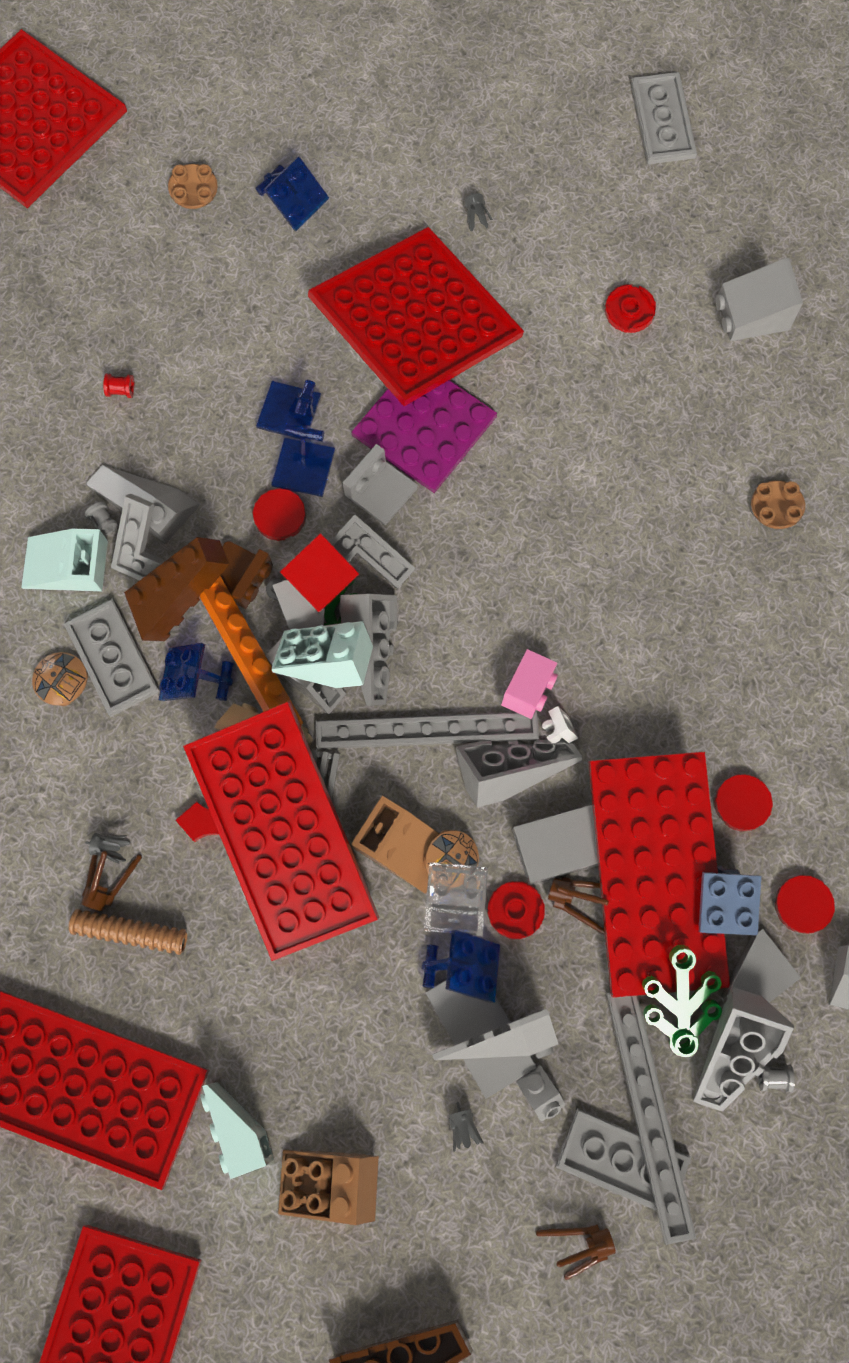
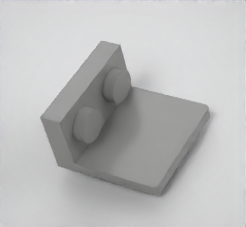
[342,444,418,525]

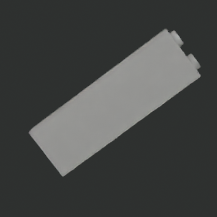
[512,805,598,885]

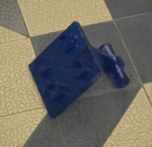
[255,156,329,231]
[256,380,321,441]
[271,423,335,497]
[158,643,234,701]
[422,930,500,1003]

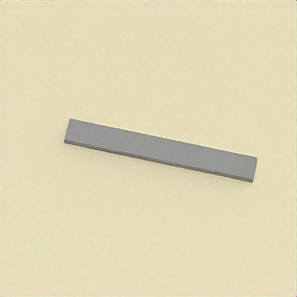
[316,711,539,749]
[606,992,696,1245]

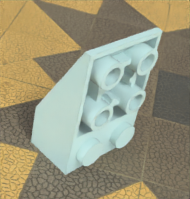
[22,529,108,591]
[272,621,373,688]
[201,1082,274,1179]

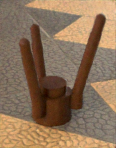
[81,851,142,911]
[548,876,609,935]
[536,1224,616,1280]

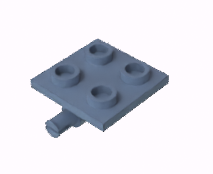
[698,866,761,935]

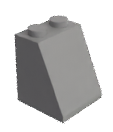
[716,258,803,341]

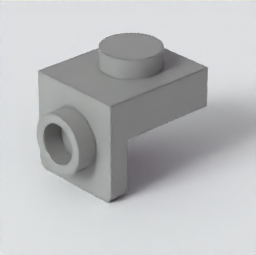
[516,1065,565,1121]

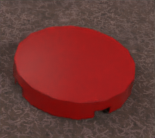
[605,284,656,333]
[253,488,306,541]
[714,774,773,832]
[775,875,835,934]
[488,881,545,939]

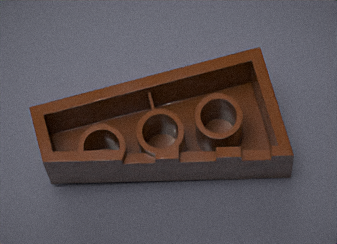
[124,537,229,641]
[329,1319,473,1363]

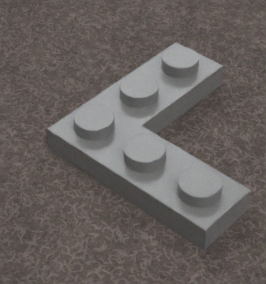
[111,493,166,580]
[329,514,416,589]

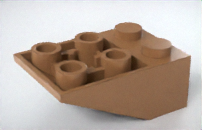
[351,795,439,894]
[278,1150,379,1225]

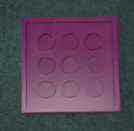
[351,380,497,494]

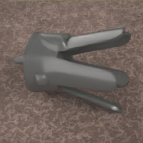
[465,193,493,231]
[85,833,130,864]
[449,1102,484,1152]

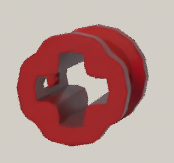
[103,373,135,398]

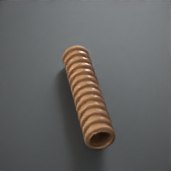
[69,909,187,955]

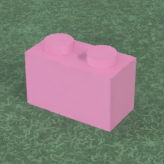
[501,649,558,719]

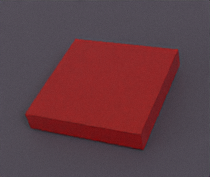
[280,533,359,613]

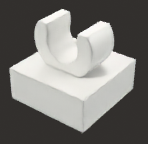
[542,706,578,743]

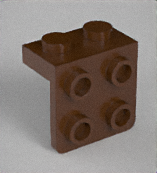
[220,541,273,610]

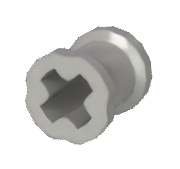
[84,502,119,537]
[758,1064,795,1092]

